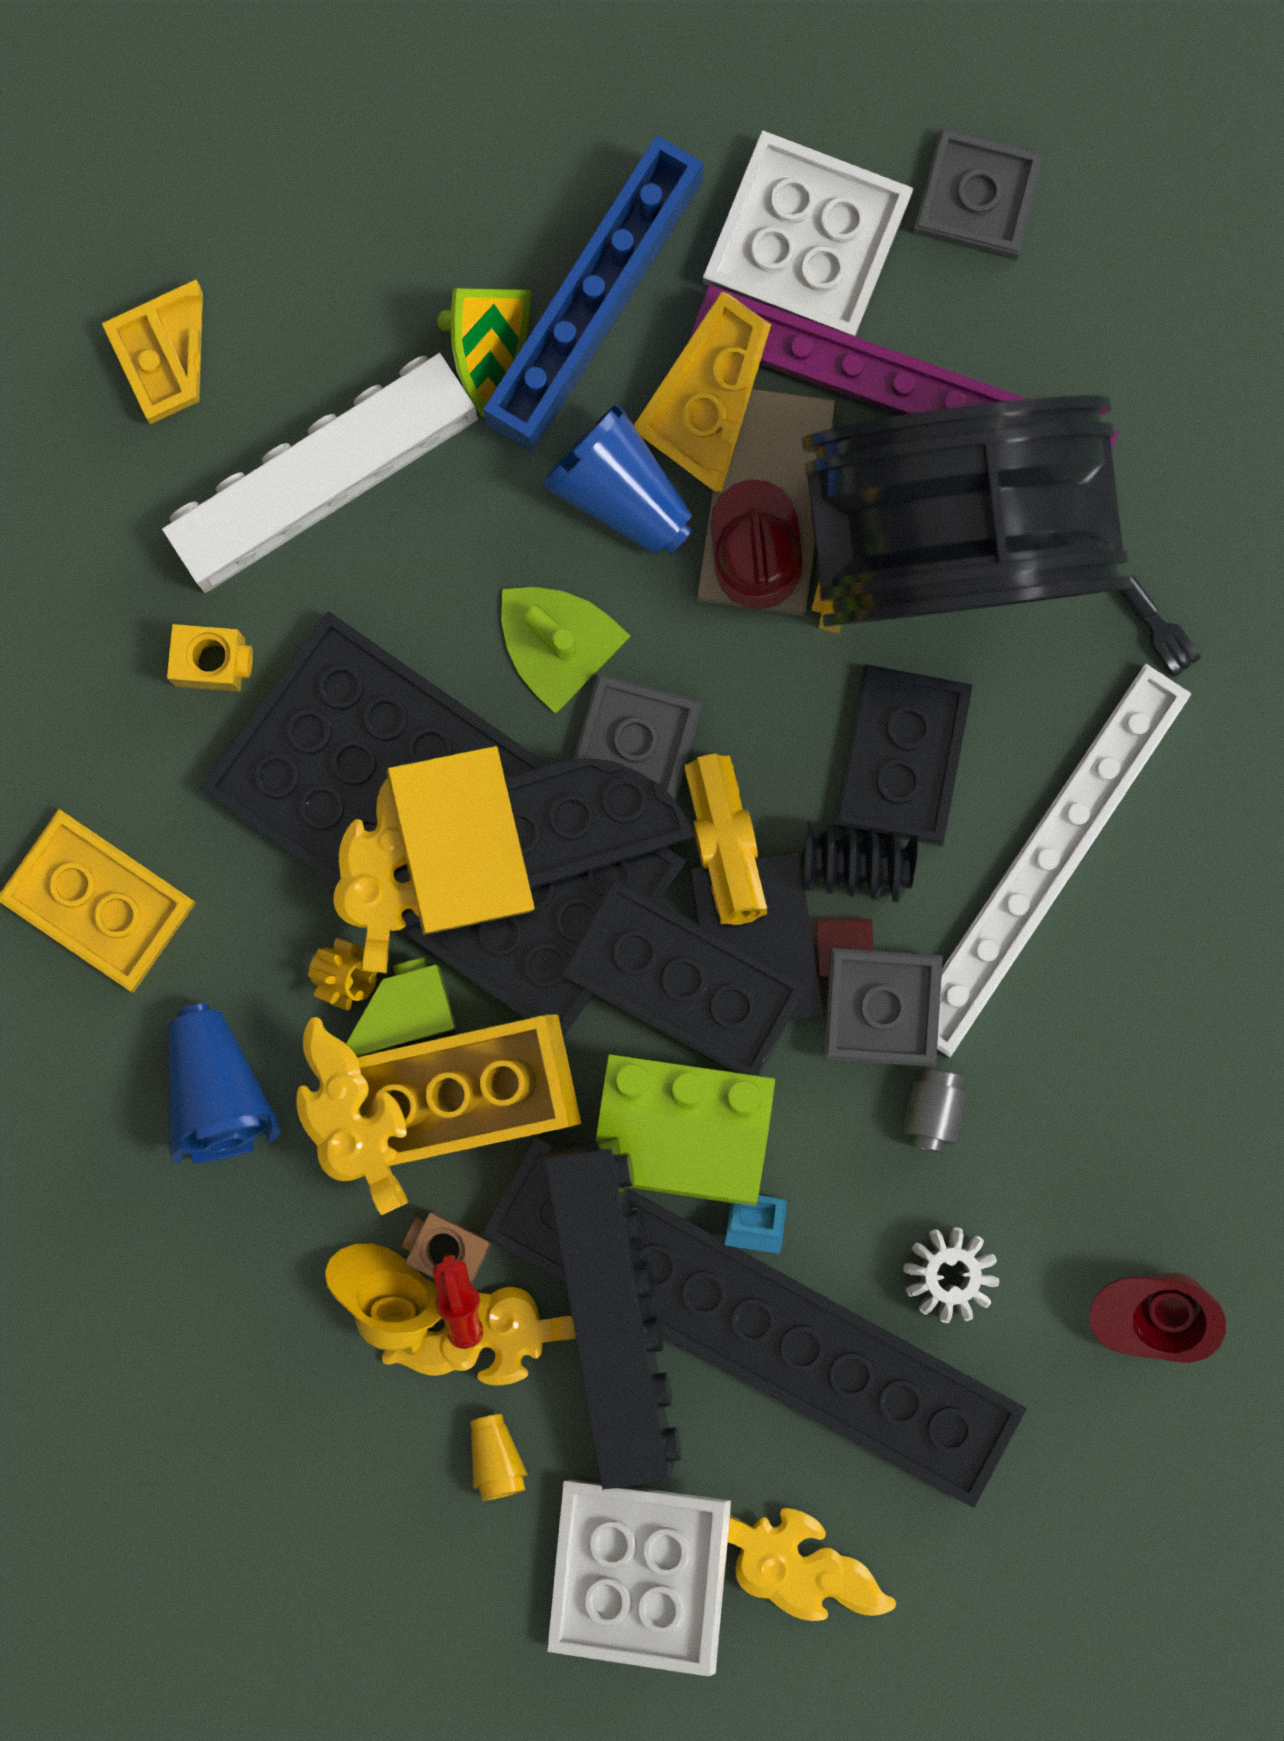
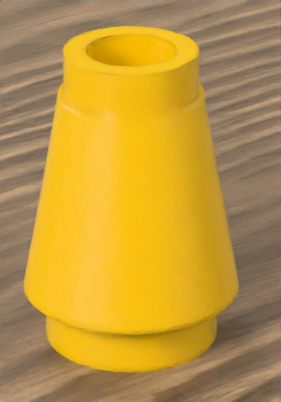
[470,1414,528,1501]

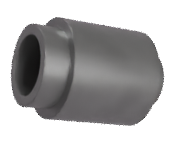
[902,1068,967,1153]

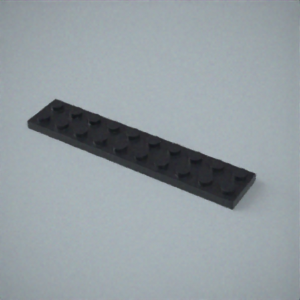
[482,1137,1027,1508]

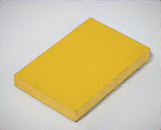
[386,746,535,935]
[0,809,196,993]

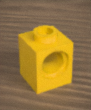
[167,624,253,692]

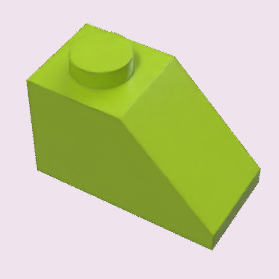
[346,958,457,1057]

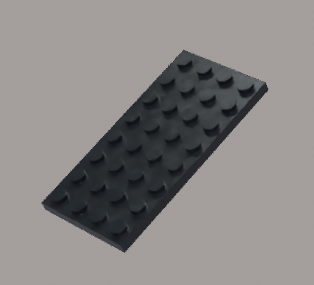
[200,611,687,1038]

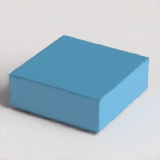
[725,1195,787,1254]

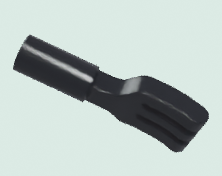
[1118,575,1201,677]

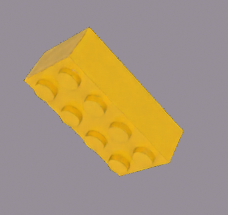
[357,1014,582,1166]

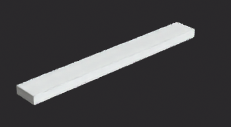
[937,664,1192,1058]

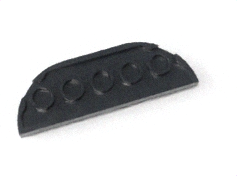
[390,759,694,932]

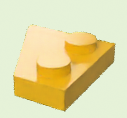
[102,280,203,425]

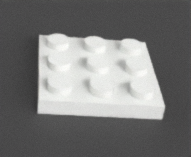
[703,130,913,337]
[547,1479,731,1676]

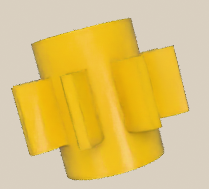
[308,938,378,1011]

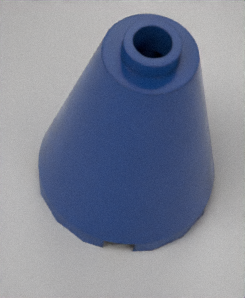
[541,404,692,554]
[168,1003,281,1164]

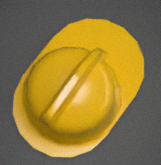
[325,1243,442,1355]

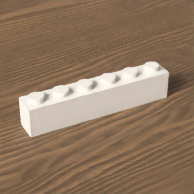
[162,353,478,594]

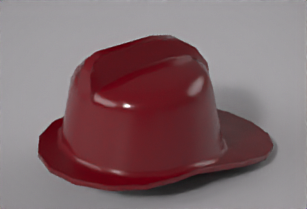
[711,479,802,609]
[1089,1272,1226,1363]

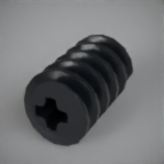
[801,820,919,903]

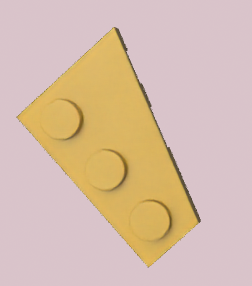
[634,291,771,492]

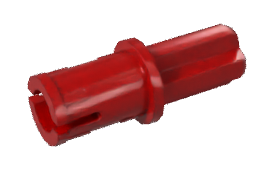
[432,1255,483,1349]

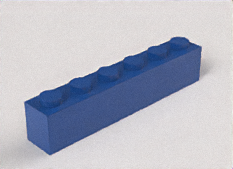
[483,135,703,453]

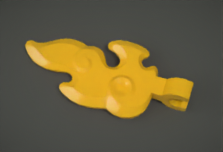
[333,778,419,973]
[296,1017,408,1215]
[382,1287,576,1386]
[727,1508,896,1621]

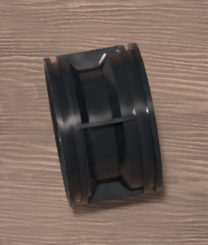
[801,395,1132,627]

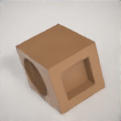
[402,1212,492,1285]

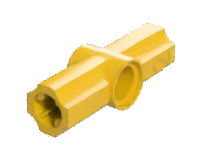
[684,753,767,926]

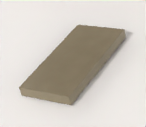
[697,389,835,616]

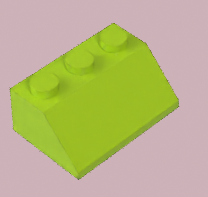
[596,1054,775,1206]

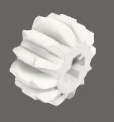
[903,1227,999,1323]

